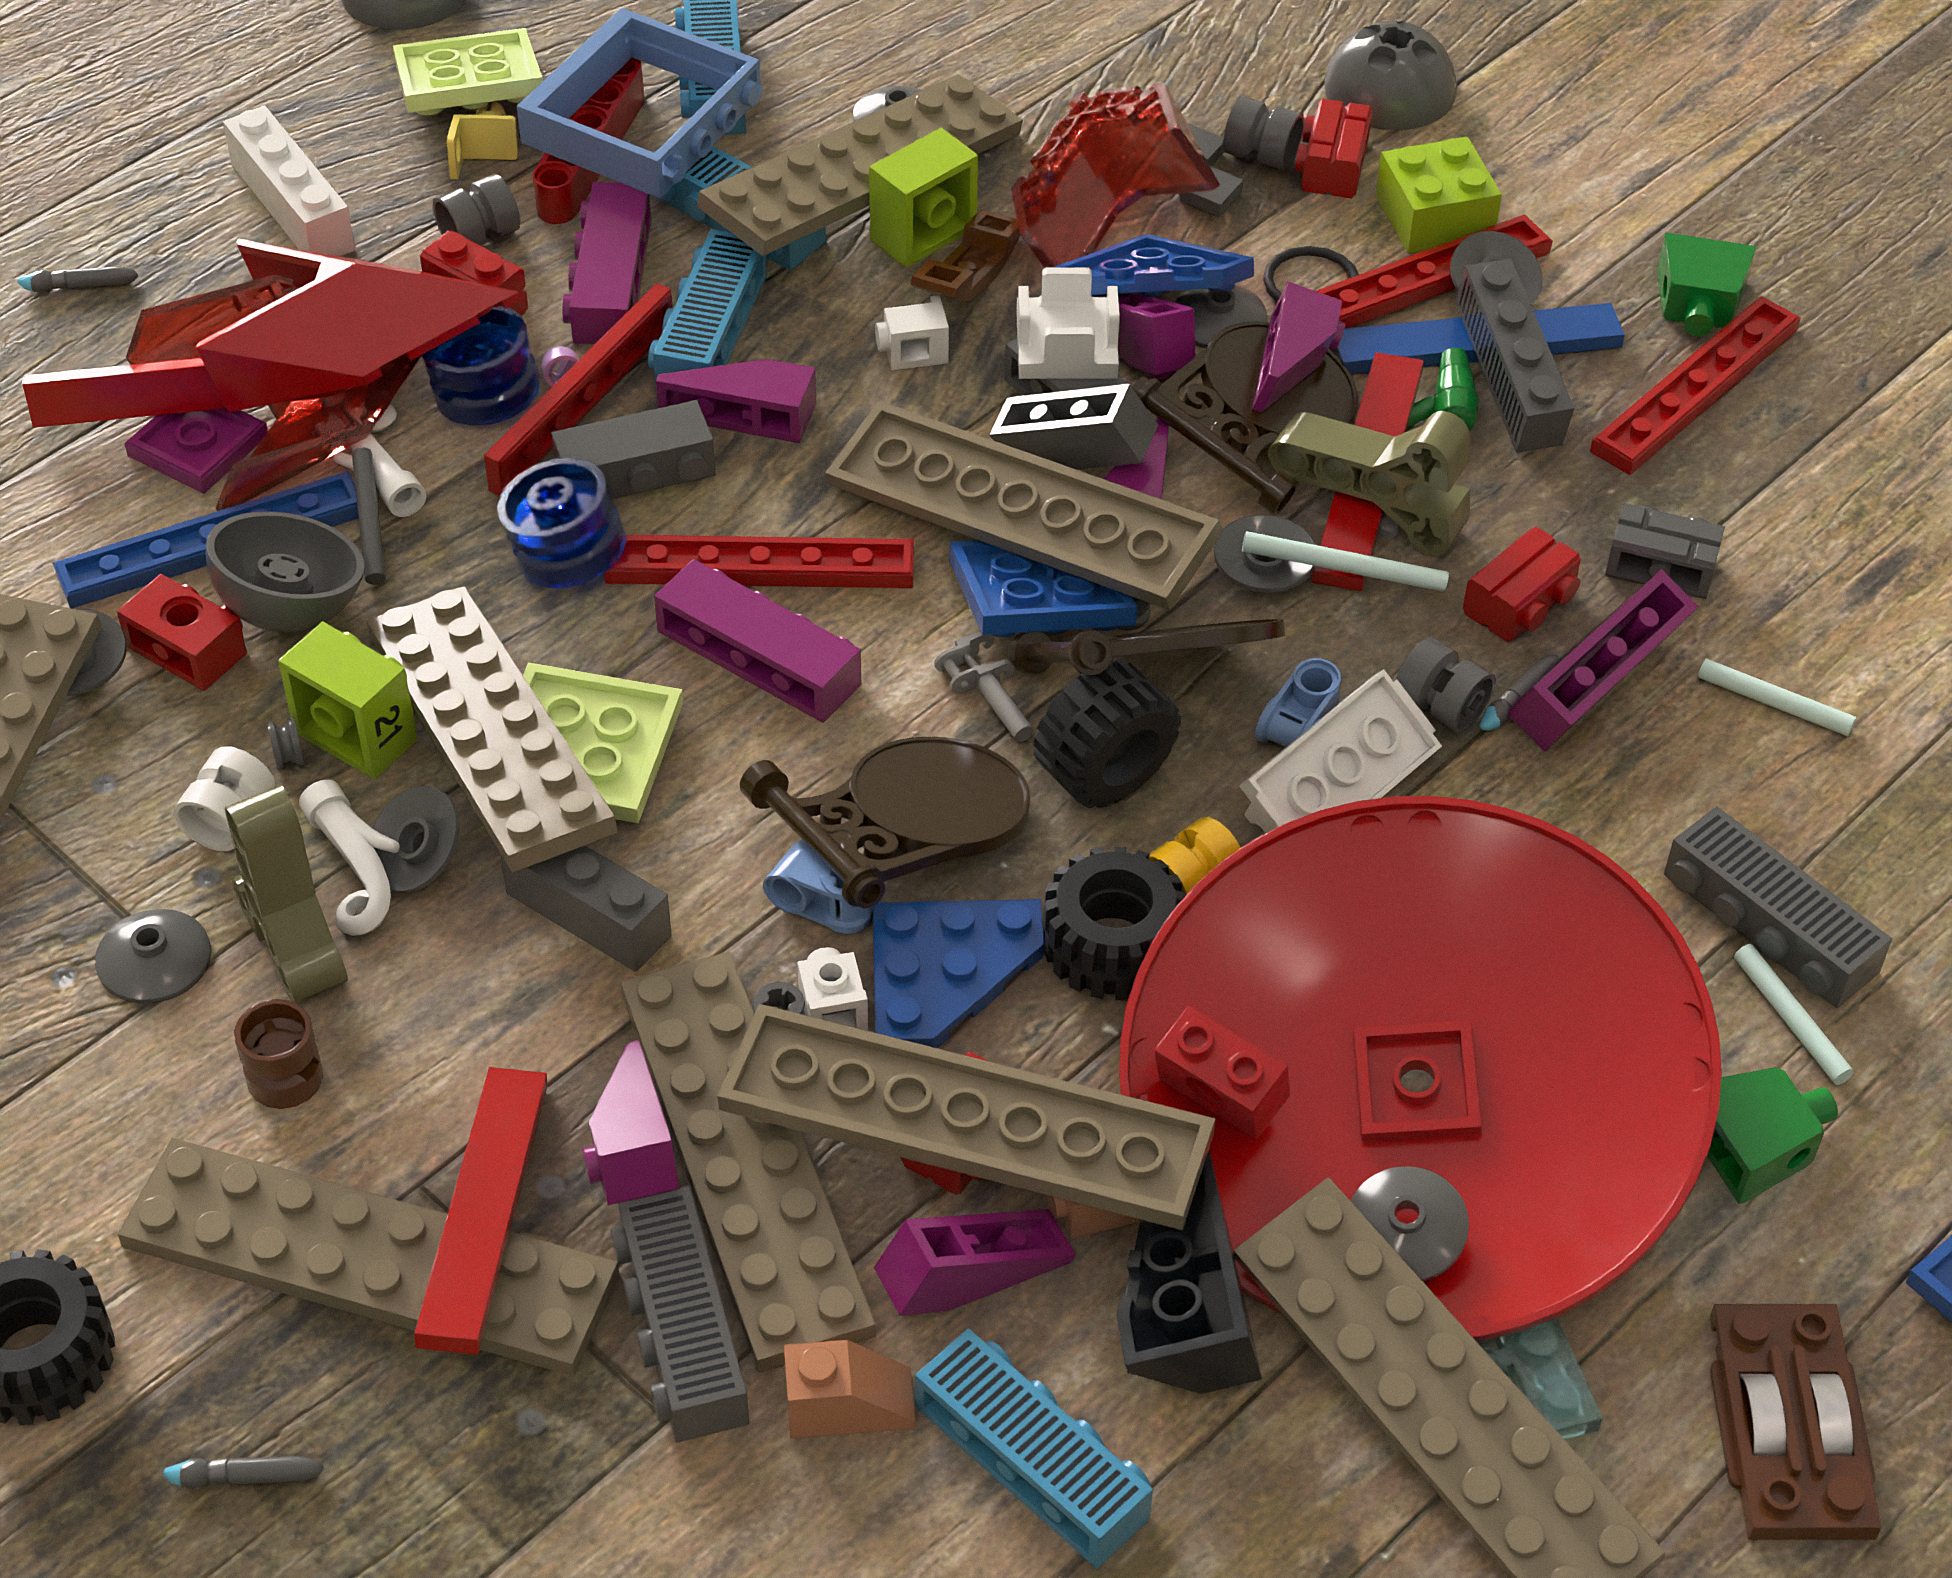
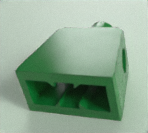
[1657,232,1756,336]
[1707,1067,1838,1204]

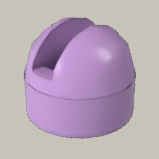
[541,346,579,387]

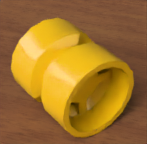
[1149,817,1241,895]

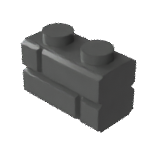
[1605,503,1725,599]

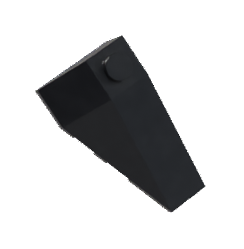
[1116,1148,1262,1394]

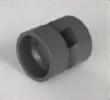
[1223,96,1305,171]
[432,173,521,246]
[1396,637,1496,733]

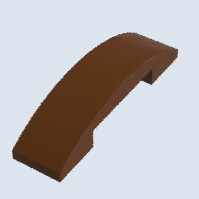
[911,209,1024,301]

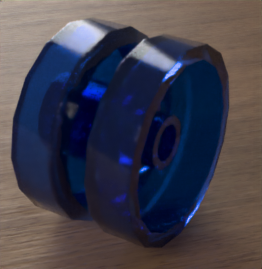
[421,306,540,426]
[497,458,627,588]

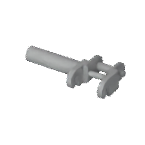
[934,631,1034,742]

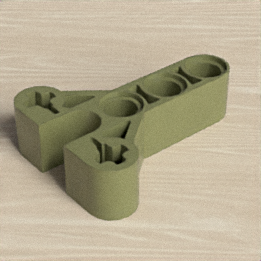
[1268,411,1470,557]
[225,785,348,1003]

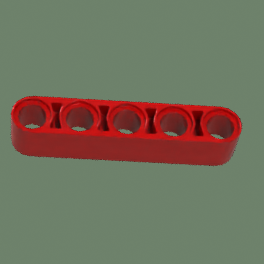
[532,58,645,224]

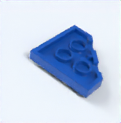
[1052,234,1254,297]
[949,540,1138,637]
[873,899,1044,1049]

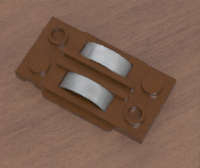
[1710,1304,1882,1540]

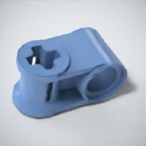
[1255,658,1341,747]
[763,840,873,934]

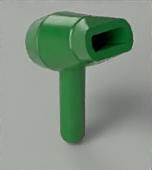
[1408,348,1479,431]

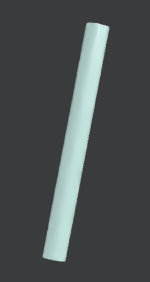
[1242,531,1449,592]

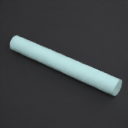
[1698,659,1856,736]
[1734,944,1854,1085]

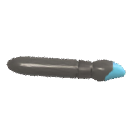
[18,267,138,292]
[1479,654,1559,731]
[163,1456,324,1488]

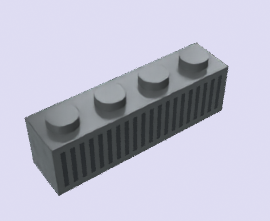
[1455,258,1575,453]
[1664,806,1893,1008]
[610,1186,749,1443]

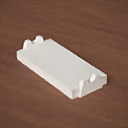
[1239,669,1442,834]

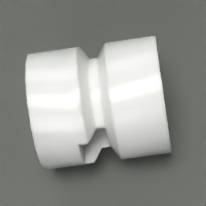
[173,747,276,851]

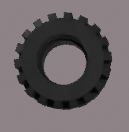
[1033,660,1181,808]
[1043,846,1186,1000]
[0,1249,115,1425]

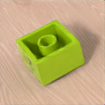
[869,127,978,268]
[1375,136,1502,254]
[278,621,418,780]

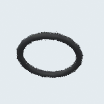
[1263,246,1359,302]

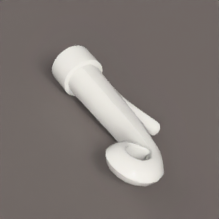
[333,399,426,517]
[299,780,400,936]

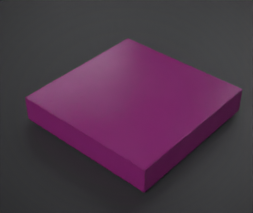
[124,408,269,494]

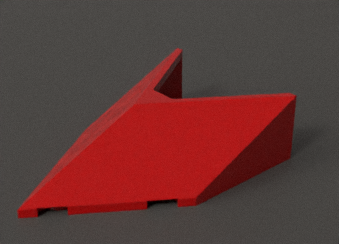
[196,239,522,413]

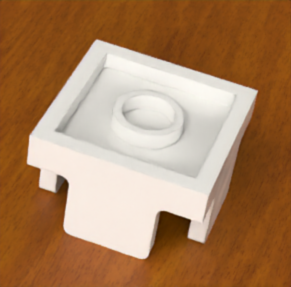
[1017,268,1119,379]

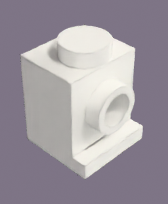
[875,295,949,371]
[797,947,868,1031]

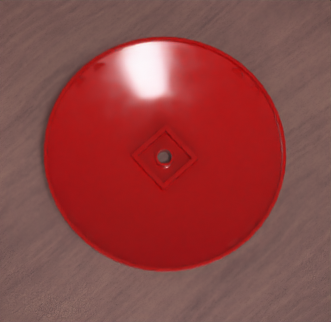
[1119,796,1722,1342]

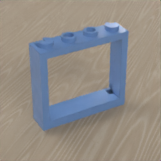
[517,8,763,198]

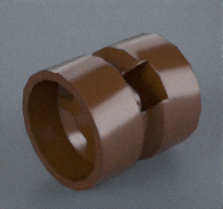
[234,999,323,1109]

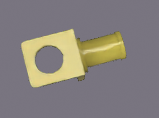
[447,101,519,180]

